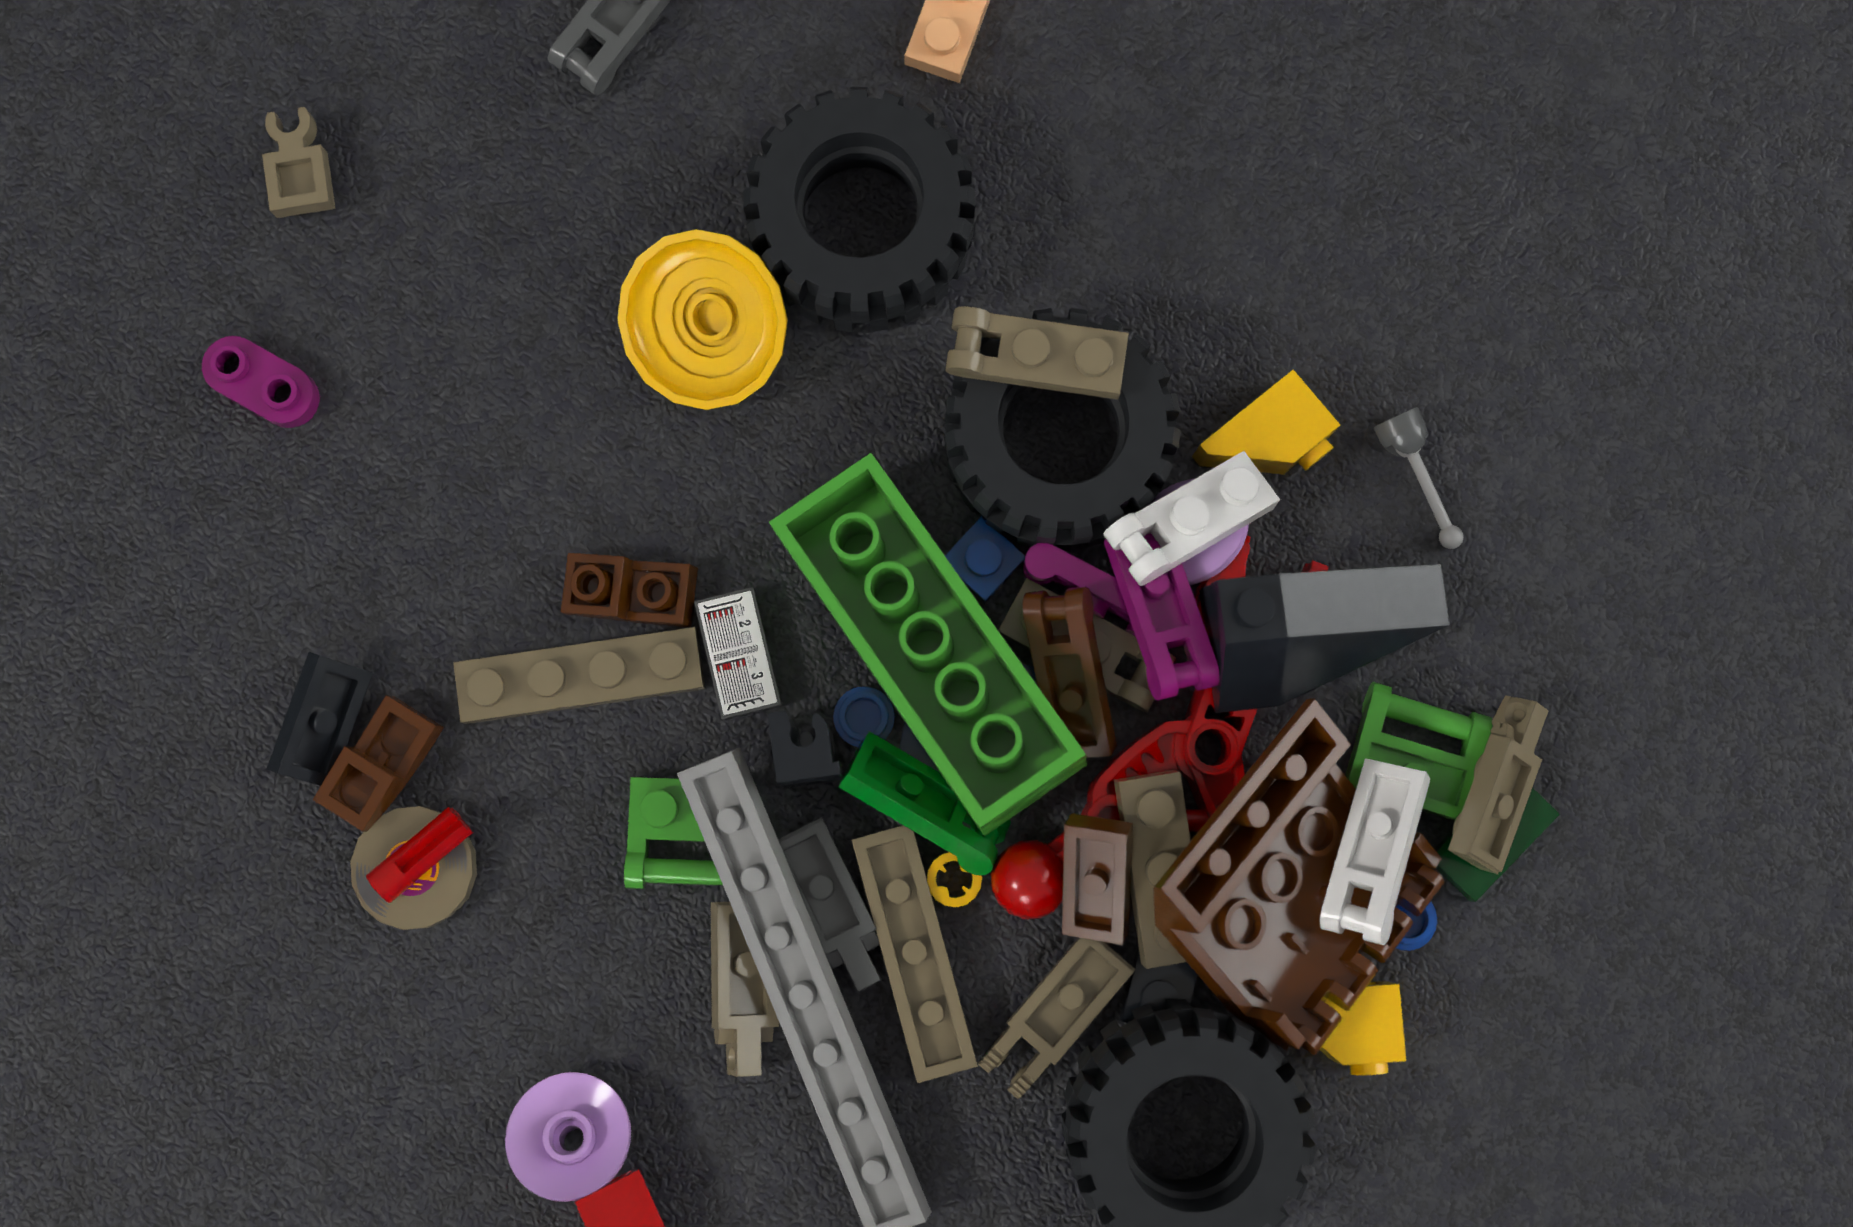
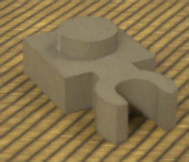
[262,107,336,218]

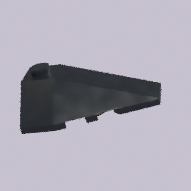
[1199,564,1450,714]

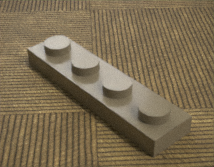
[453,627,705,724]
[852,825,978,1083]

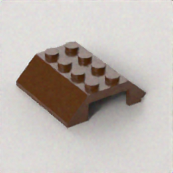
[1153,699,1444,1055]

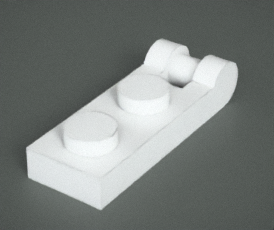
[1104,451,1280,586]
[1320,758,1431,945]

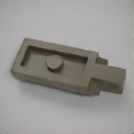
[1448,696,1548,874]
[711,902,779,1077]

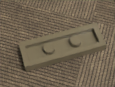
[1114,770,1191,969]

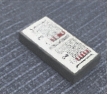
[694,587,782,721]

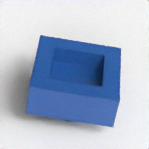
[945,516,1026,604]

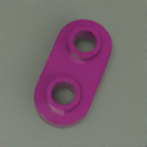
[202,336,320,428]

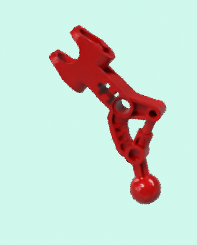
[991,536,1329,919]

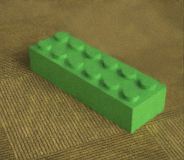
[769,453,1087,836]

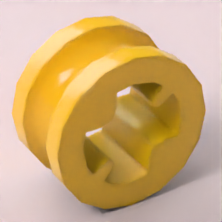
[927,852,982,907]

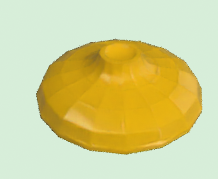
[617,229,788,410]

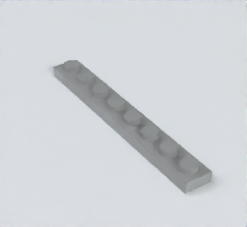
[677,747,932,1227]

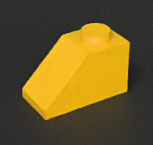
[1192,370,1340,475]
[1320,981,1406,1075]

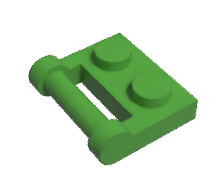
[1345,682,1492,821]
[624,777,723,889]

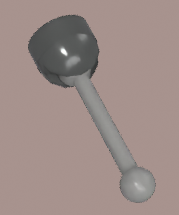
[1373,407,1464,549]

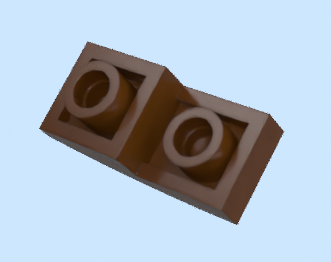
[561,553,698,627]

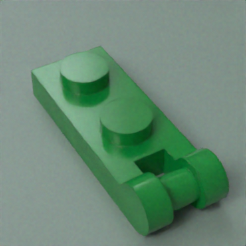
[838,731,1011,876]

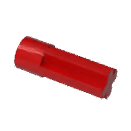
[366,807,473,903]

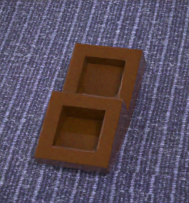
[313,695,444,832]

